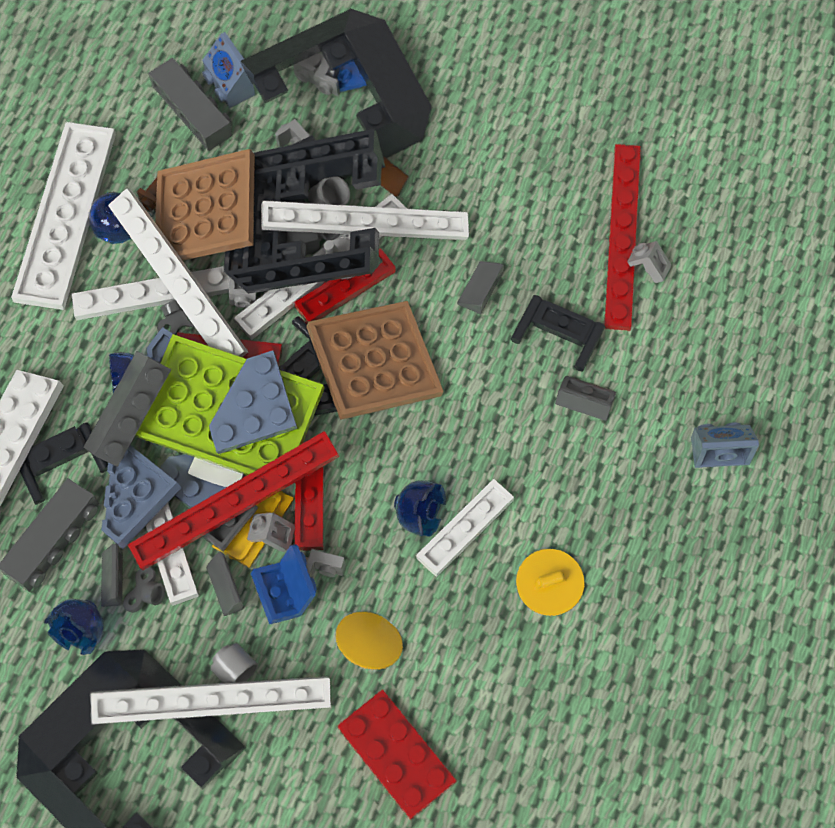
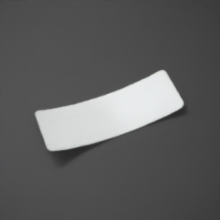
[188,457,243,487]

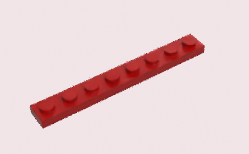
[604,144,641,331]
[128,431,340,570]

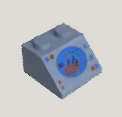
[202,32,255,108]
[691,422,759,468]

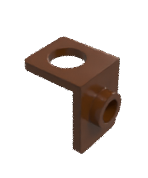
[381,157,409,197]

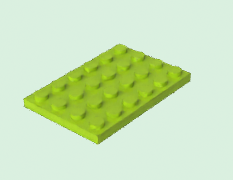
[135,334,325,475]

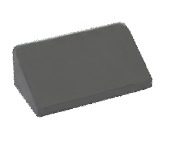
[457,261,504,315]
[555,376,616,421]
[203,506,258,551]
[101,544,123,607]
[206,551,244,616]

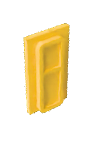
[212,491,294,568]

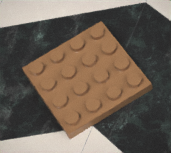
[155,149,254,261]
[307,301,443,420]

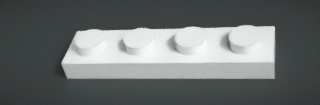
[416,479,514,577]
[146,503,199,606]

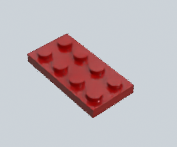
[337,689,457,821]

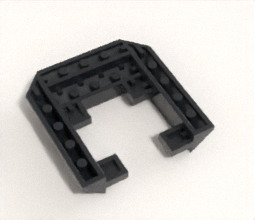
[240,9,432,190]
[224,129,385,294]
[16,650,246,828]

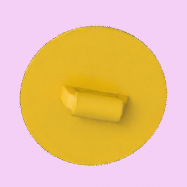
[516,549,584,616]
[335,612,403,670]

